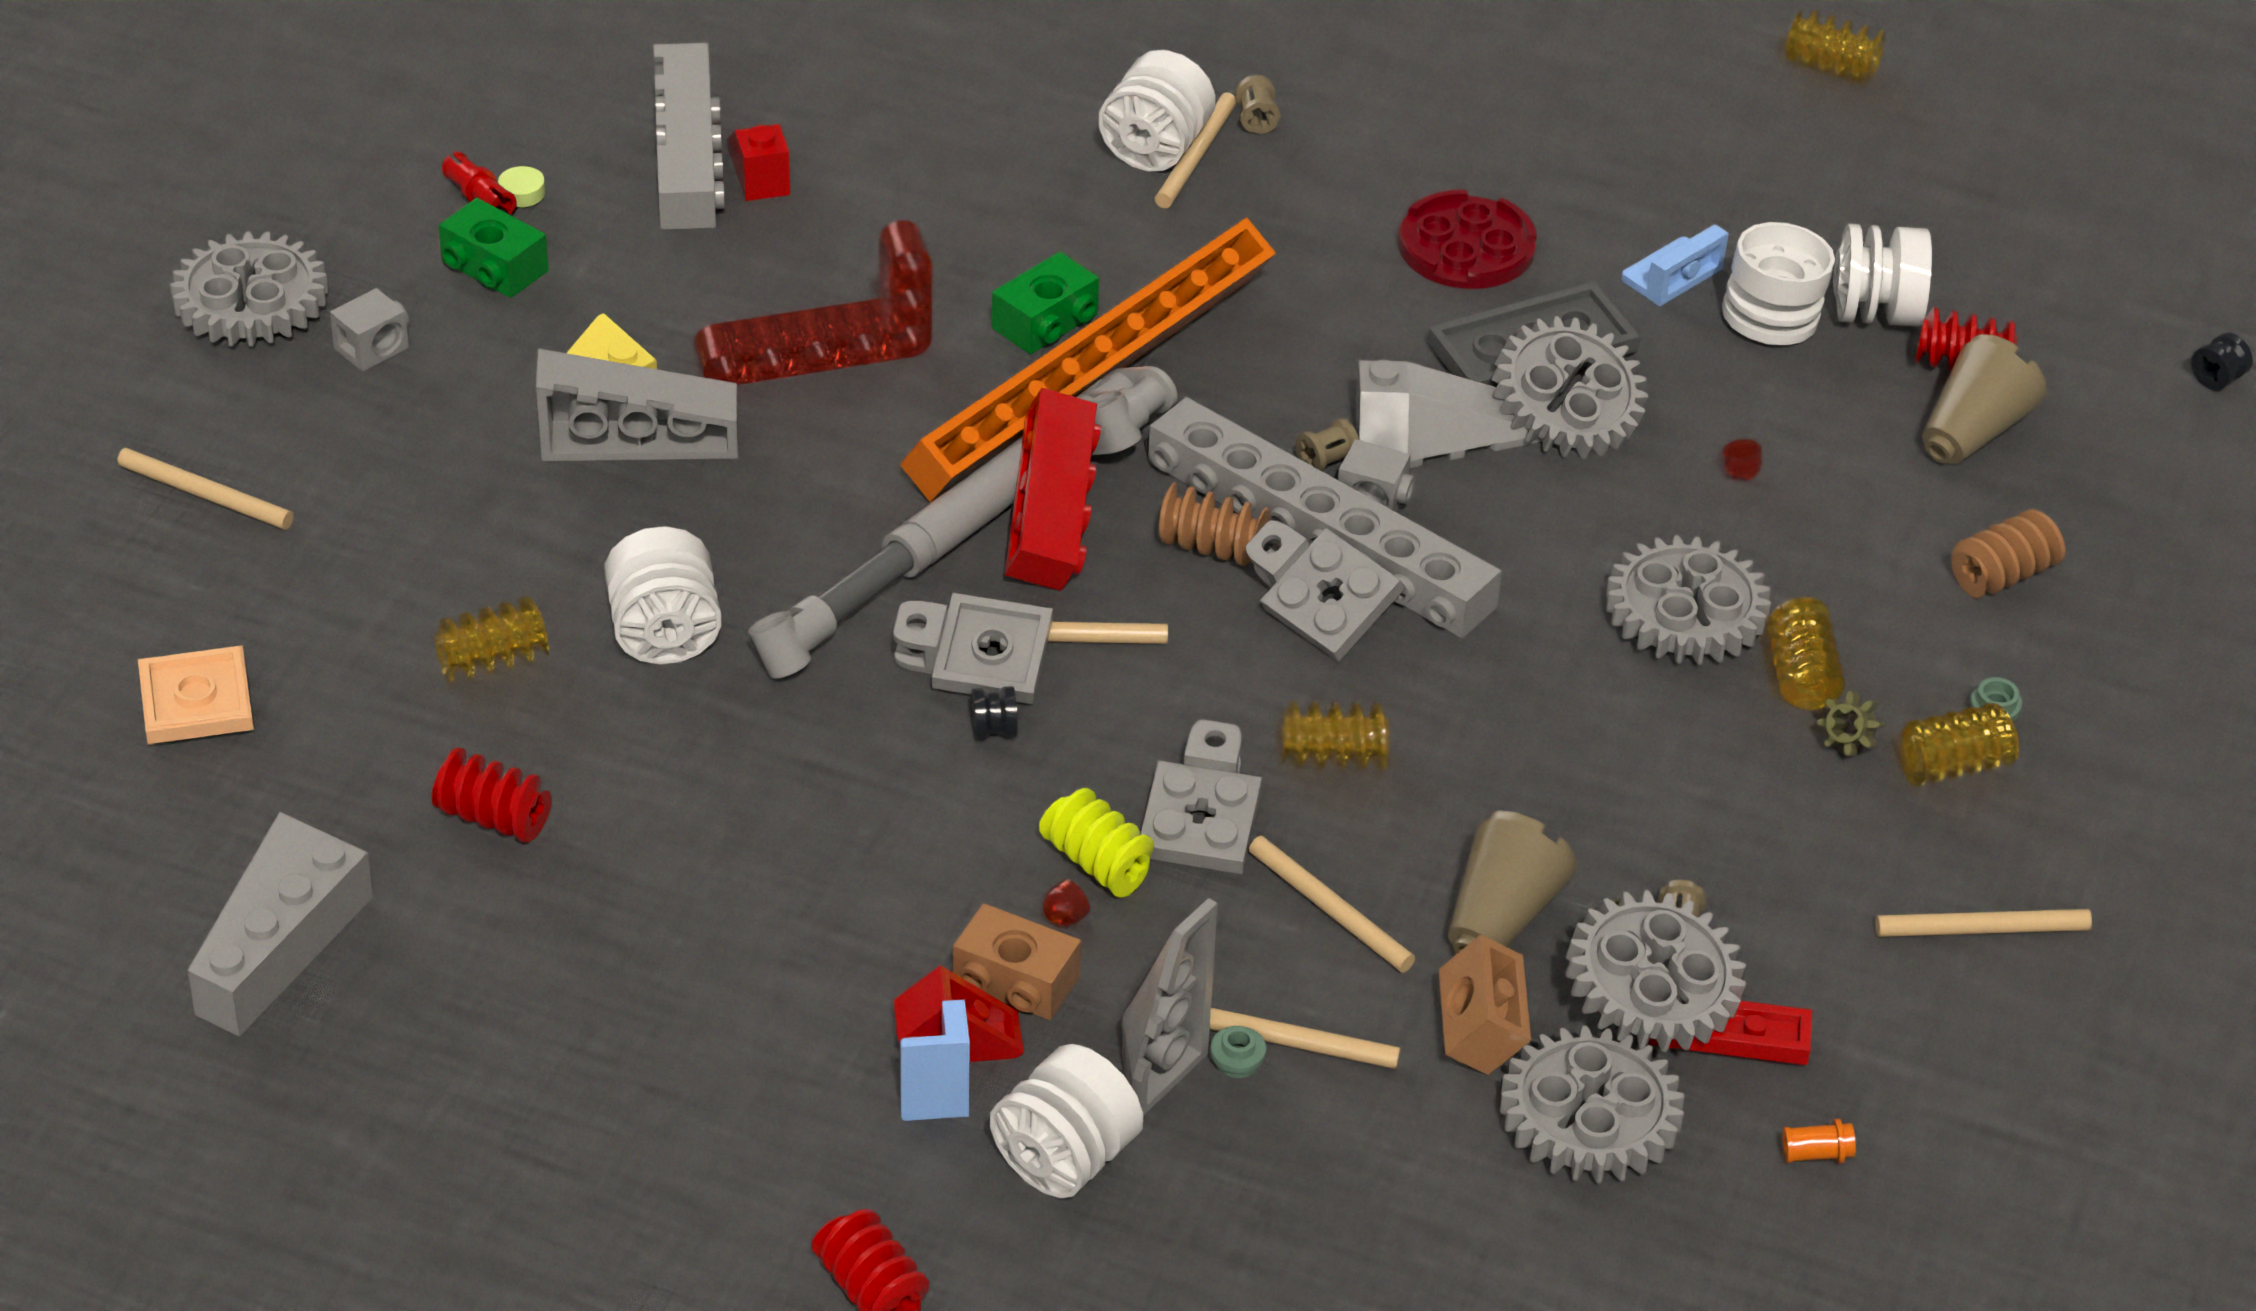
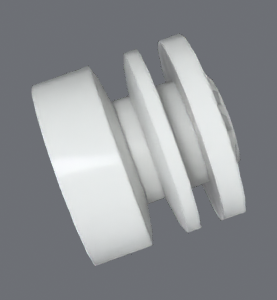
[1099,50,1216,172]
[1722,222,1835,345]
[1833,224,1932,327]
[604,526,721,664]
[990,1044,1143,1199]

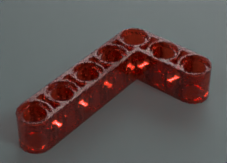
[693,220,932,385]

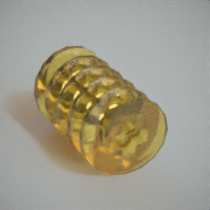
[1785,9,1885,82]
[434,596,549,684]
[1767,597,1845,710]
[1282,701,1389,768]
[1899,702,2020,787]

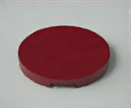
[1398,190,1537,289]

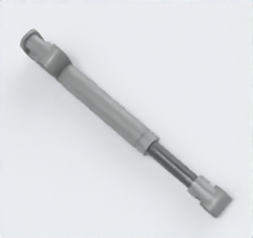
[748,366,1178,679]

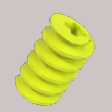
[1039,787,1154,898]

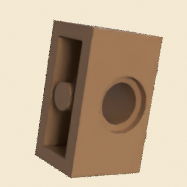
[953,903,1081,1021]
[1439,934,1531,1075]

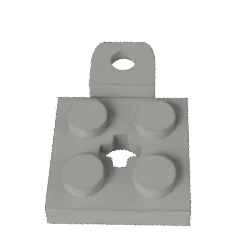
[1246,521,1404,662]
[893,593,1053,704]
[1140,720,1262,874]

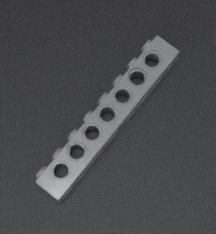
[1148,397,1502,638]

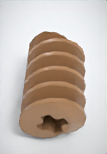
[1159,482,1271,566]
[1951,509,2066,599]

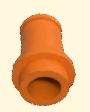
[1782,1118,1856,1164]

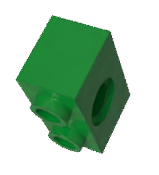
[438,198,549,298]
[991,251,1099,355]

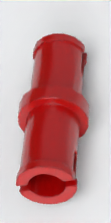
[441,151,517,215]

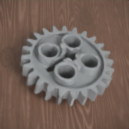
[170,231,328,346]
[1492,316,1648,459]
[1606,535,1771,665]
[1565,890,1746,1052]
[1500,1026,1684,1183]

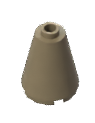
[1922,334,2047,464]
[1448,810,1577,954]

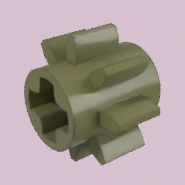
[1817,691,1886,756]

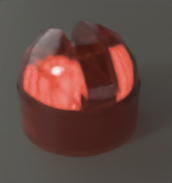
[1722,439,1763,481]
[1043,878,1090,927]

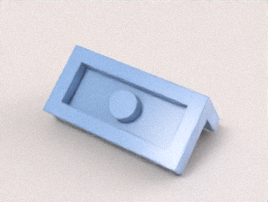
[1621,224,1729,307]
[900,999,970,1121]

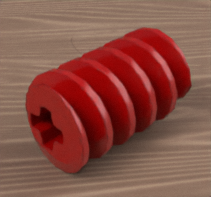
[1915,307,2018,371]
[431,747,552,842]
[812,1209,930,1311]

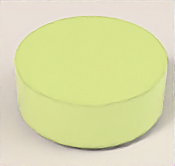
[498,166,545,208]

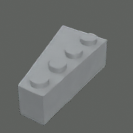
[653,43,725,229]
[536,348,738,461]
[187,812,373,1037]

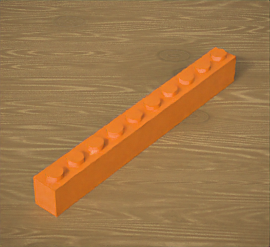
[900,217,1276,503]

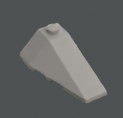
[1355,360,1544,468]
[1120,898,1218,1116]

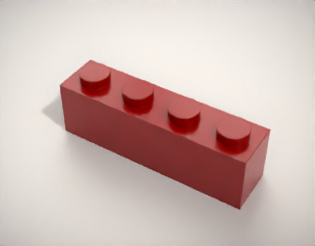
[1005,387,1101,591]

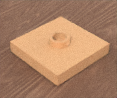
[138,645,254,744]

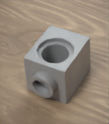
[330,288,409,372]
[1338,439,1415,512]

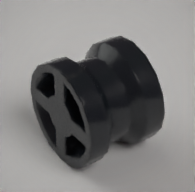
[2191,332,2253,391]
[971,686,1017,740]

